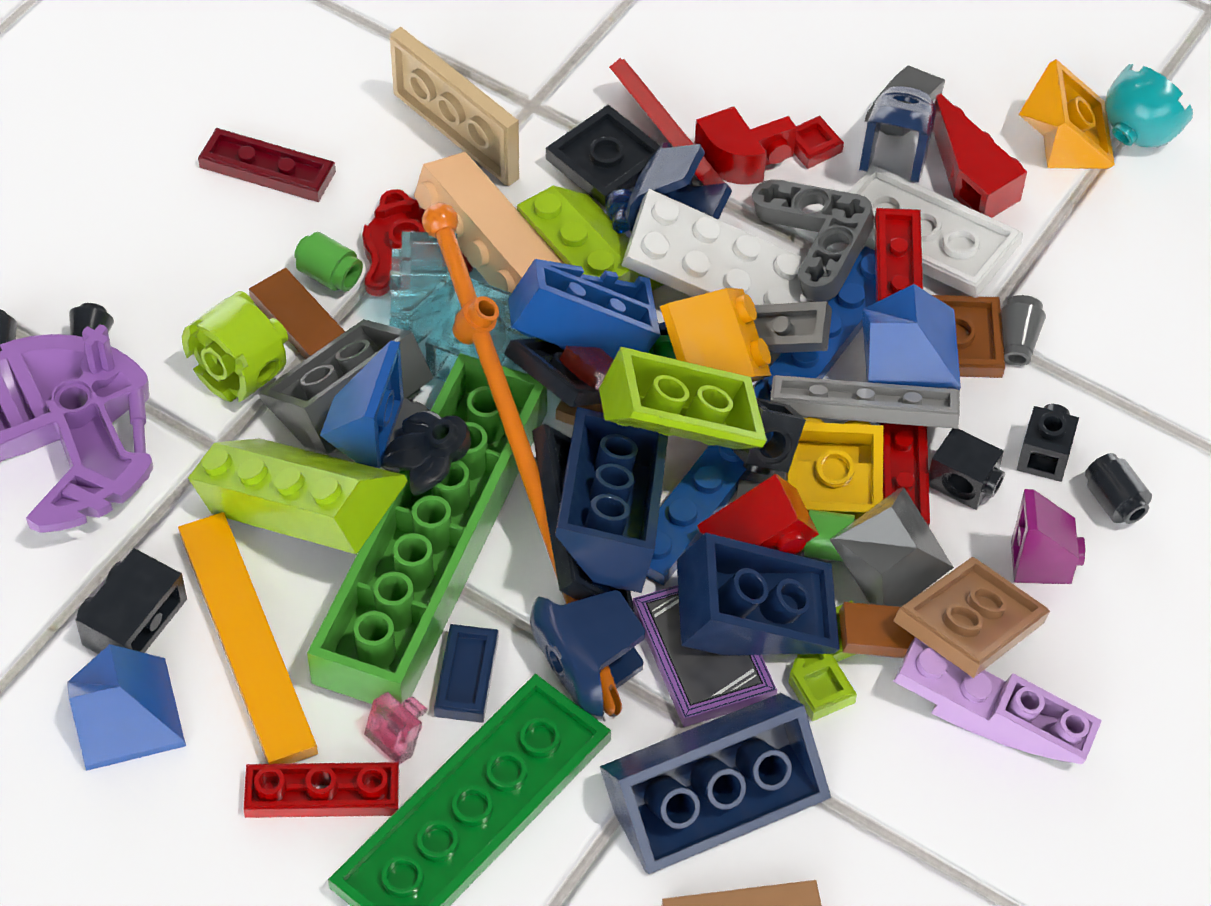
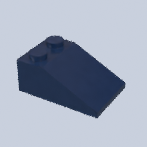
[677,533,839,656]

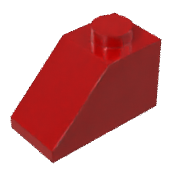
[697,473,819,554]

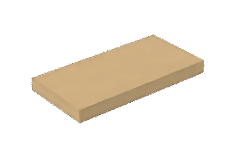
[390,27,520,187]

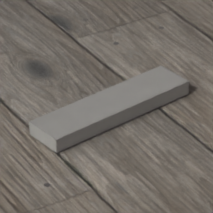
[770,375,960,429]

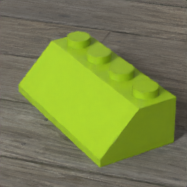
[188,438,408,555]

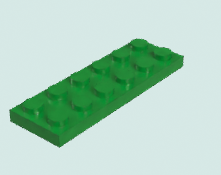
[328,673,611,906]

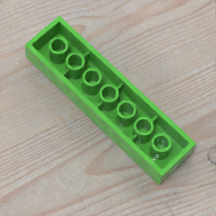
[307,353,547,715]

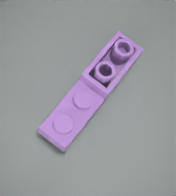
[893,637,1102,764]

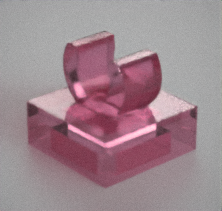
[364,692,428,765]

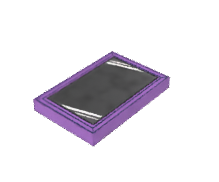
[633,585,777,727]

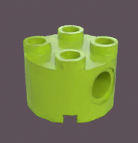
[181,291,288,402]

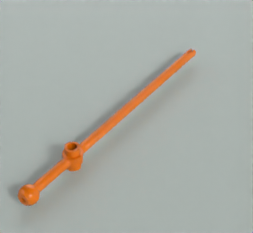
[422,203,623,716]

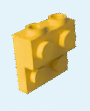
[785,417,883,519]

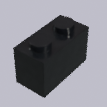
[75,548,187,654]

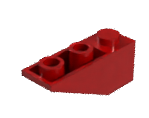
[933,93,1027,218]

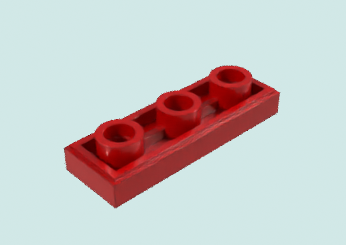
[243,762,400,818]

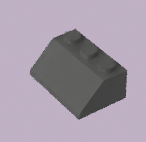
[258,319,434,455]

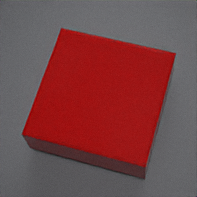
[794,115,844,169]

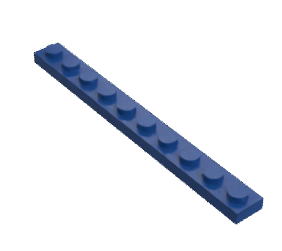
[647,246,876,586]

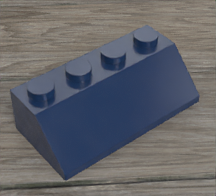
[555,407,668,593]
[599,693,832,875]

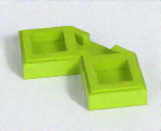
[788,600,857,721]

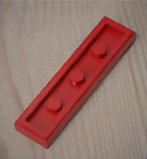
[609,57,725,185]

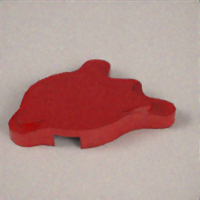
[362,189,474,296]

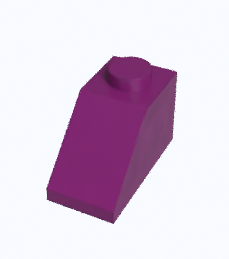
[1011,489,1086,584]

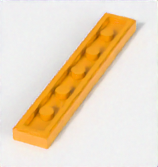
[178,512,318,764]

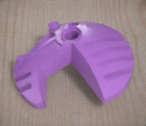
[0,324,153,533]

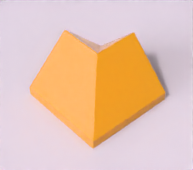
[1018,59,1115,169]

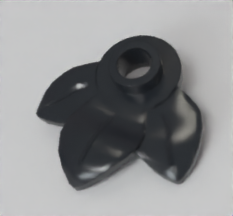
[381,411,471,496]

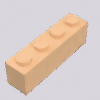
[414,152,565,306]

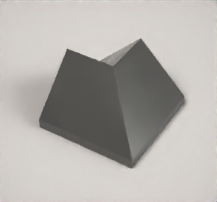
[830,487,954,607]

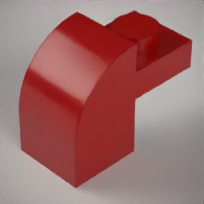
[694,106,797,185]

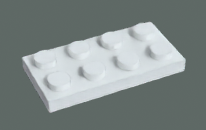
[621,189,805,305]

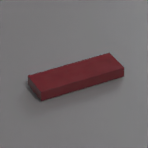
[198,127,336,203]

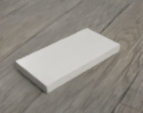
[848,165,1023,298]

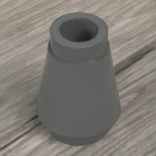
[1001,295,1046,366]

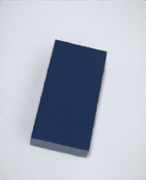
[434,624,499,723]

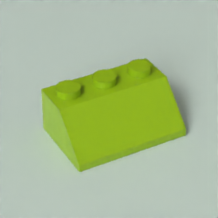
[517,185,664,291]
[599,347,767,449]

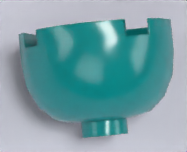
[1105,64,1193,147]

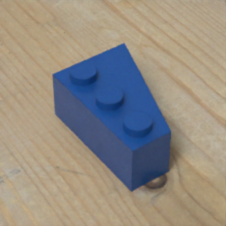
[508,259,661,368]

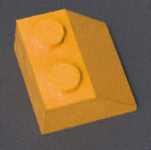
[660,288,771,383]

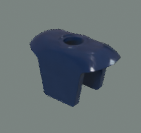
[859,86,936,183]
[625,142,732,234]
[530,590,645,721]

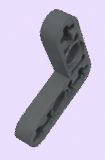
[752,179,875,302]

